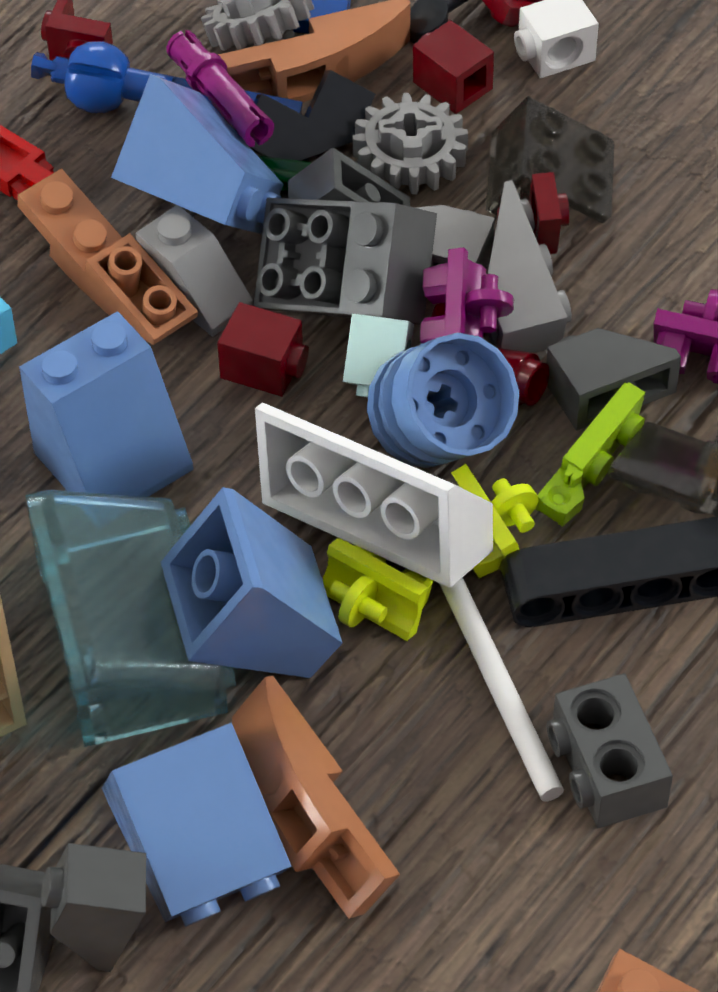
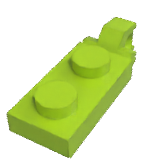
[535,382,645,527]

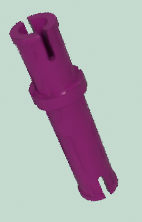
[166,30,274,147]

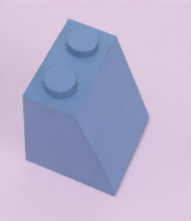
[111,74,283,234]
[19,311,193,526]
[161,487,342,678]
[102,722,291,927]

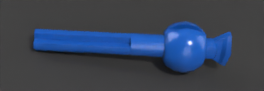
[31,42,303,118]

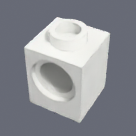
[514,0,599,78]

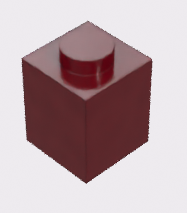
[413,20,494,114]
[217,302,309,397]

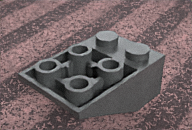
[254,198,437,325]

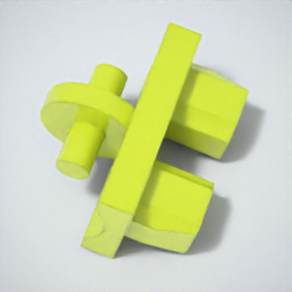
[451,464,539,578]
[322,537,433,641]

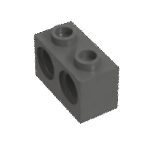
[546,673,673,829]

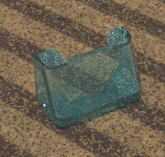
[25,490,236,747]

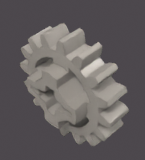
[201,0,314,51]
[353,93,468,194]

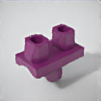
[420,247,514,344]
[653,289,718,384]

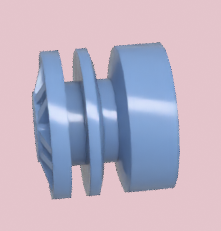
[367,333,519,468]

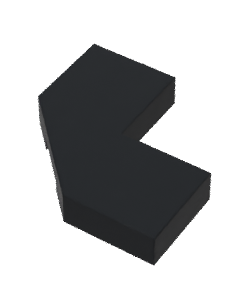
[239,70,376,161]

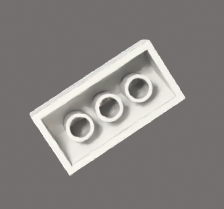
[255,402,493,588]

